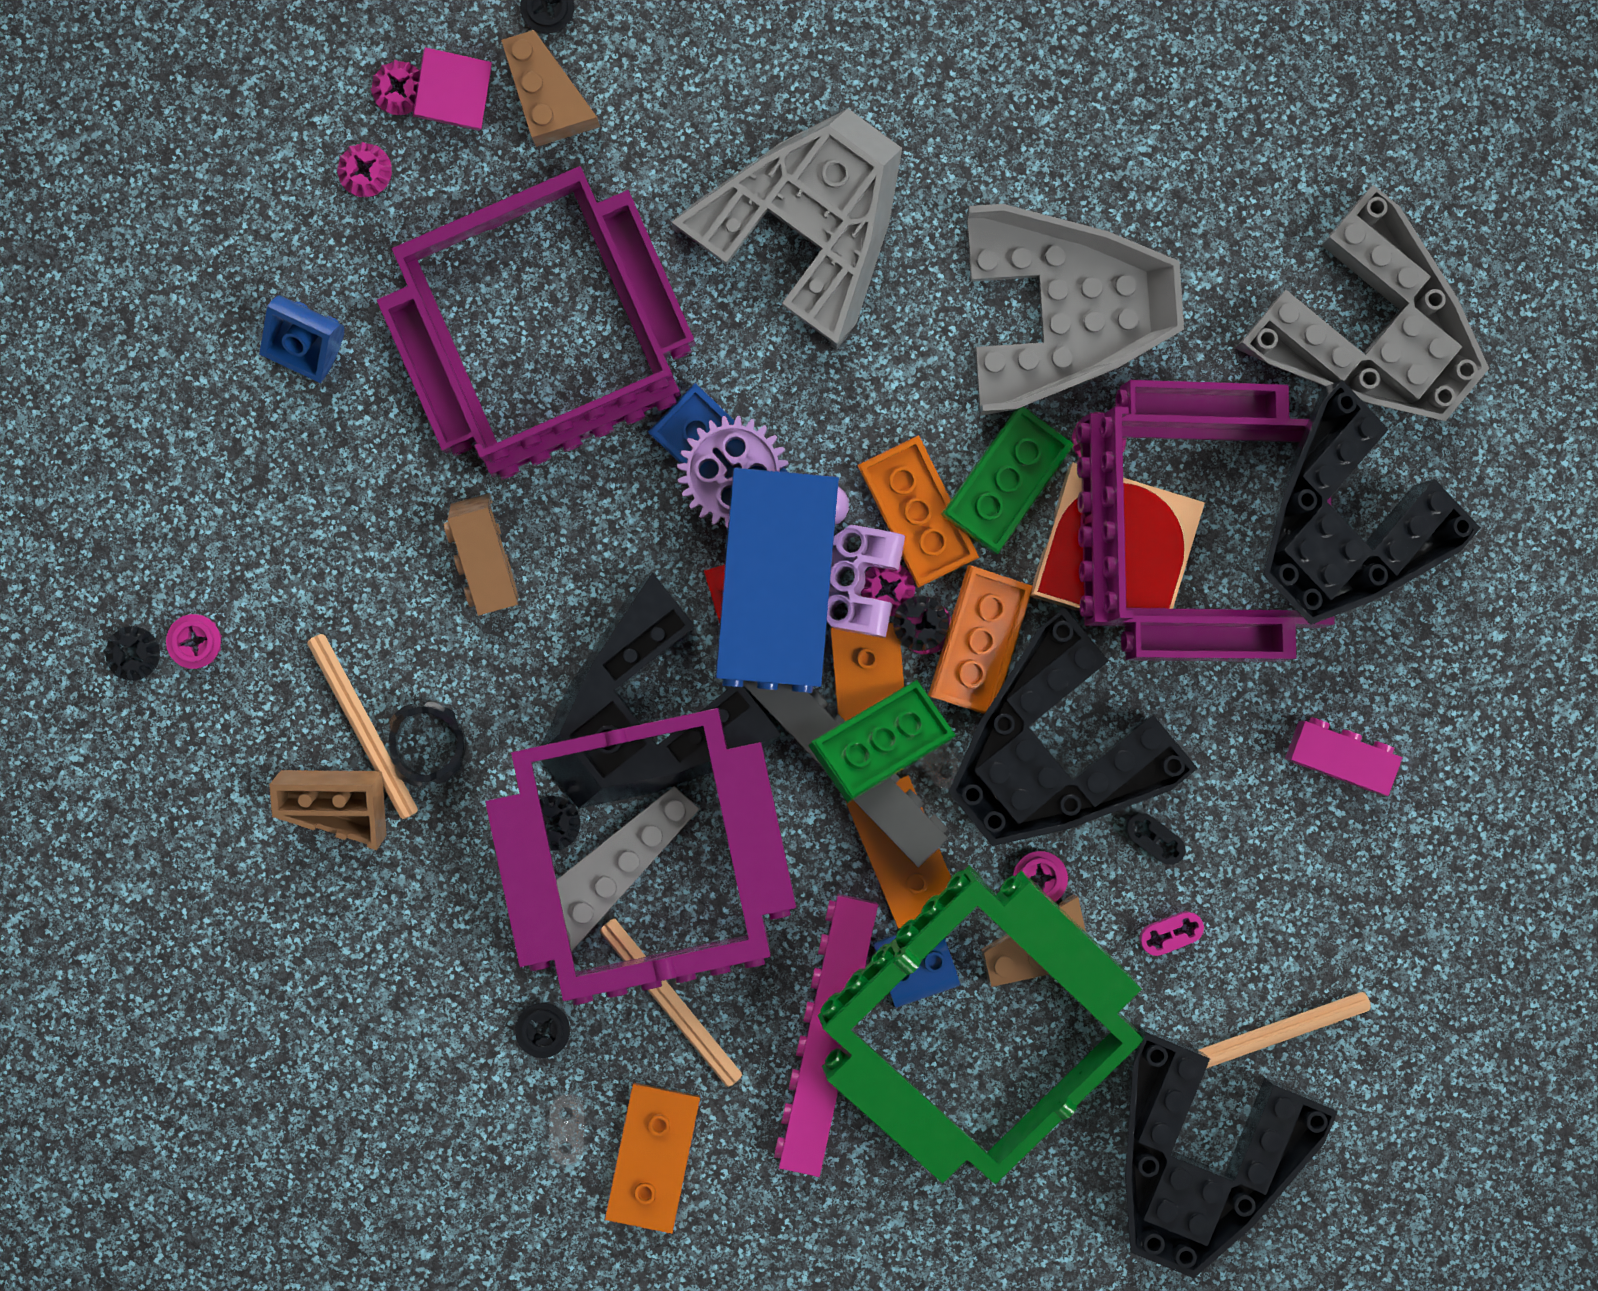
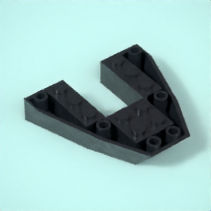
[1263,380,1481,625]
[541,572,781,809]
[948,608,1198,846]
[1125,1026,1338,1278]

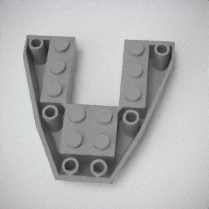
[1235,185,1489,421]

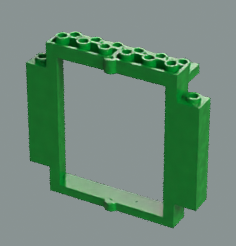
[817,865,1143,1185]

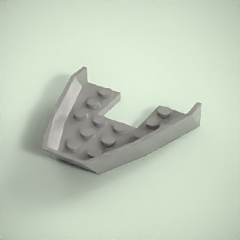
[671,109,902,350]
[966,204,1184,416]

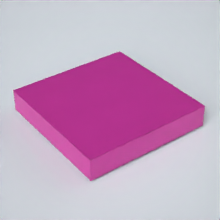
[413,47,492,131]

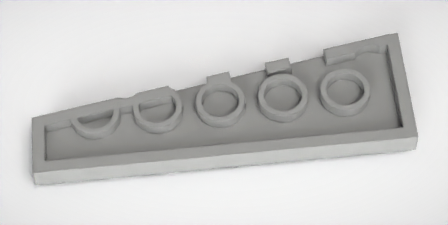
[557,786,700,952]

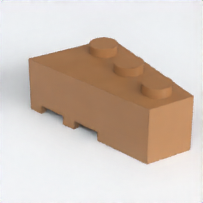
[501,30,600,147]
[444,493,519,616]
[269,770,387,850]
[981,894,1086,987]

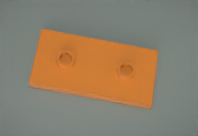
[857,435,979,588]
[928,565,1033,714]
[831,623,904,721]
[845,775,951,929]
[605,1082,701,1234]

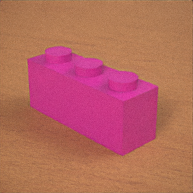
[1285,717,1403,796]

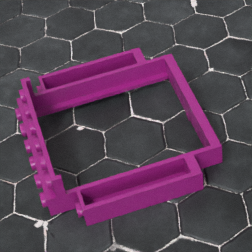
[377,166,696,480]
[1076,380,1335,662]
[485,708,796,1005]

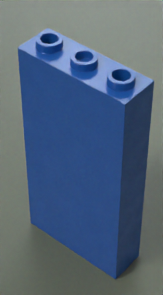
[715,468,839,693]

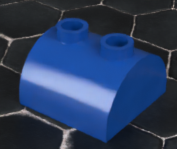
[259,295,344,383]
[873,935,960,1008]

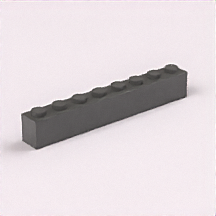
[743,680,948,868]

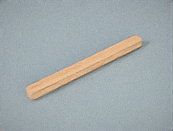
[307,634,418,819]
[600,919,742,1087]
[1198,992,1371,1069]

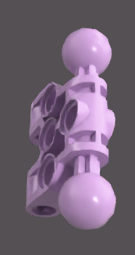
[827,486,905,638]

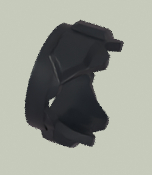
[389,702,466,786]

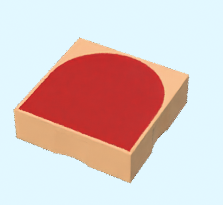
[1030,462,1205,610]

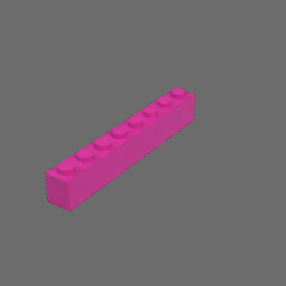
[774,894,878,1177]

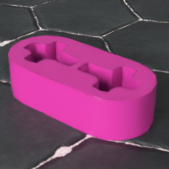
[1139,911,1204,956]

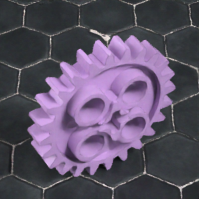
[677,416,789,528]

